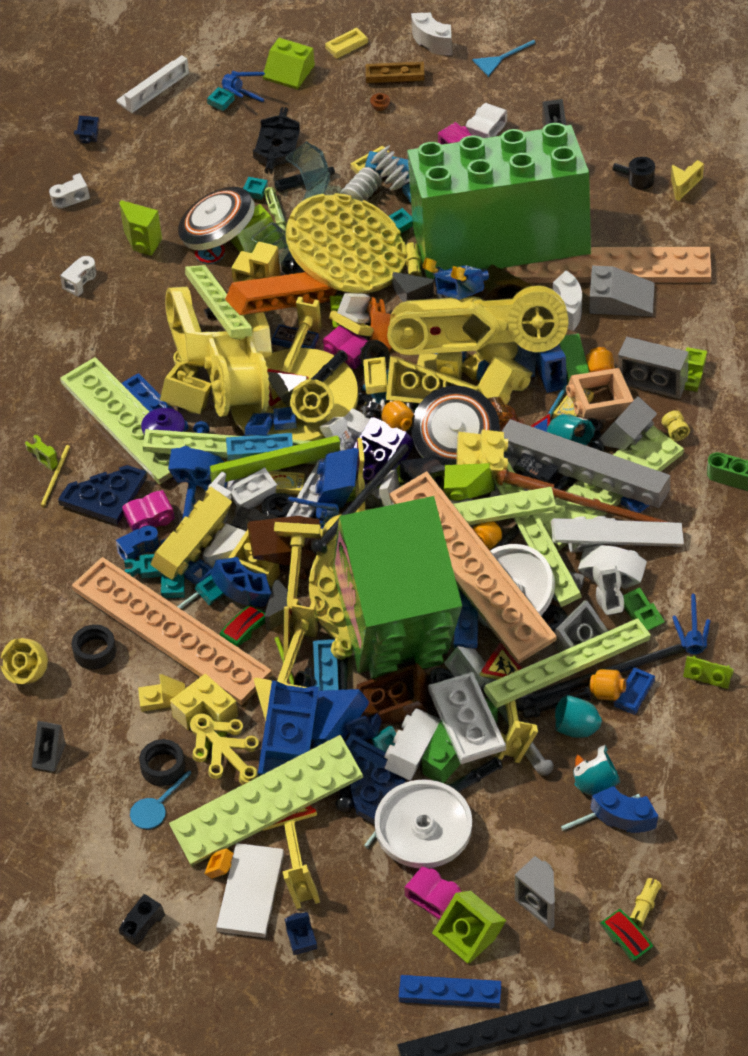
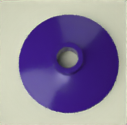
[141,408,185,436]

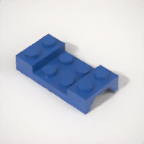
[258,680,319,777]

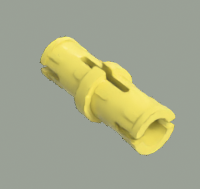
[405,242,422,277]
[629,878,662,928]

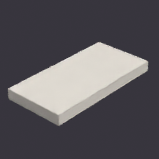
[428,672,506,764]
[216,843,284,938]

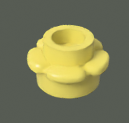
[331,637,353,660]

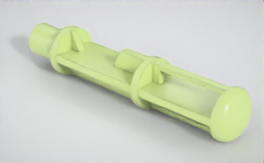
[264,187,287,236]

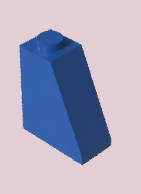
[311,689,369,749]

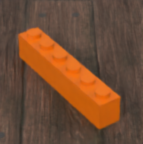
[225,272,337,315]

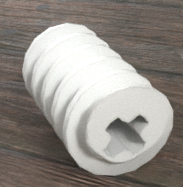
[370,145,409,191]
[340,167,382,202]

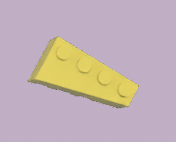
[386,356,478,403]
[150,486,232,580]

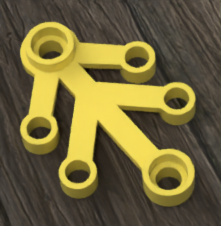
[190,714,259,785]

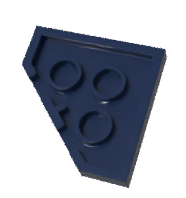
[58,465,148,525]
[345,734,408,825]

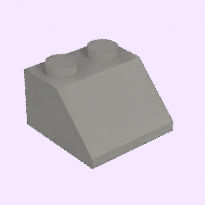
[598,396,657,450]
[515,856,555,930]

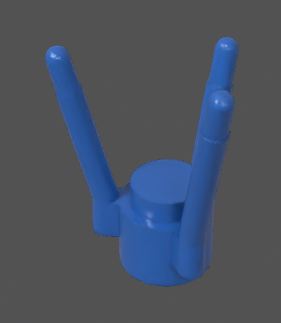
[222,71,265,102]
[288,497,339,526]
[672,593,710,655]

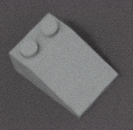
[589,266,654,316]

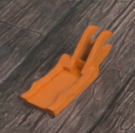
[367,297,392,352]

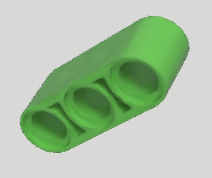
[559,333,589,384]
[707,452,748,491]

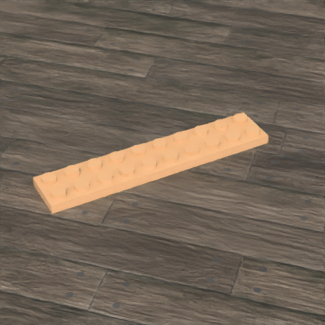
[502,247,711,283]
[389,471,557,664]
[72,557,272,705]

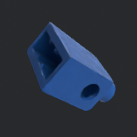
[536,344,567,393]

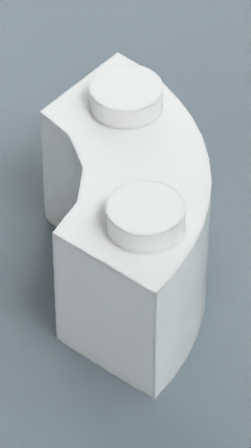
[411,13,452,55]
[553,271,582,331]
[578,544,647,589]

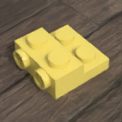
[456,430,508,479]

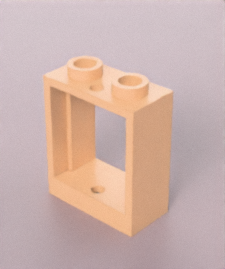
[566,368,634,420]

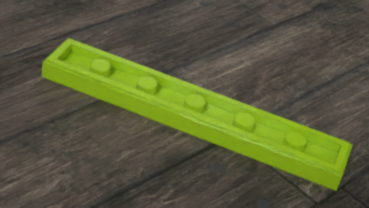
[210,435,340,482]

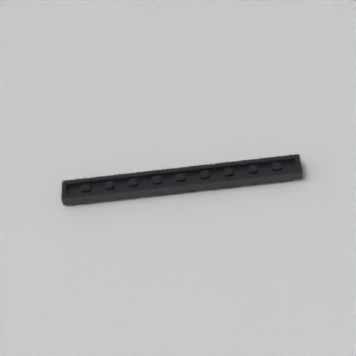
[397,979,649,1056]

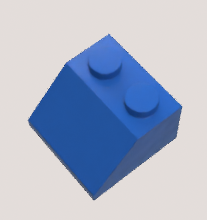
[315,448,359,508]

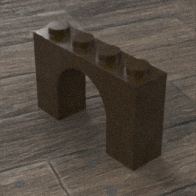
[468,264,533,301]

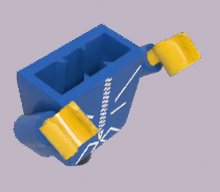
[423,258,489,300]

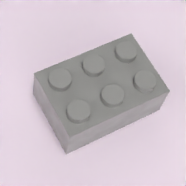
[618,337,689,399]

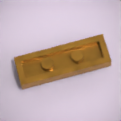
[365,62,425,83]

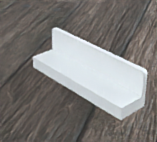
[117,55,189,113]

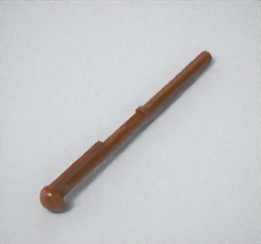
[496,469,668,522]

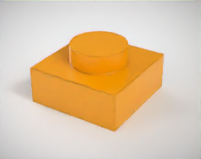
[204,848,234,879]

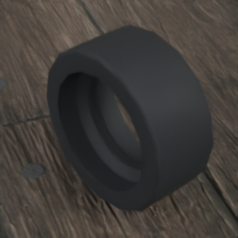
[71,624,117,670]
[139,739,185,786]

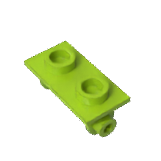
[683,656,734,689]

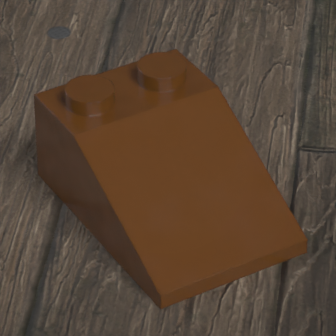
[247,516,321,570]
[357,663,432,724]

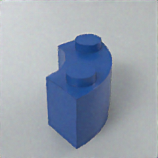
[168,446,227,491]
[211,557,271,607]
[590,786,658,833]

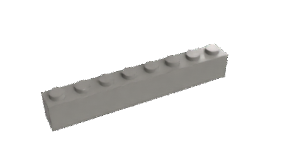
[502,419,670,508]

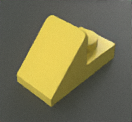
[671,160,704,201]
[138,674,185,712]

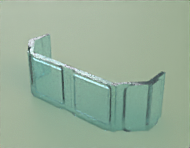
[251,141,331,250]

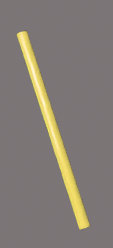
[41,445,70,507]

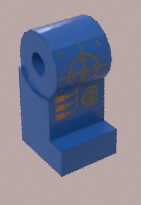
[116,526,159,561]

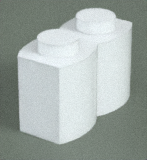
[466,103,507,138]
[593,561,624,615]

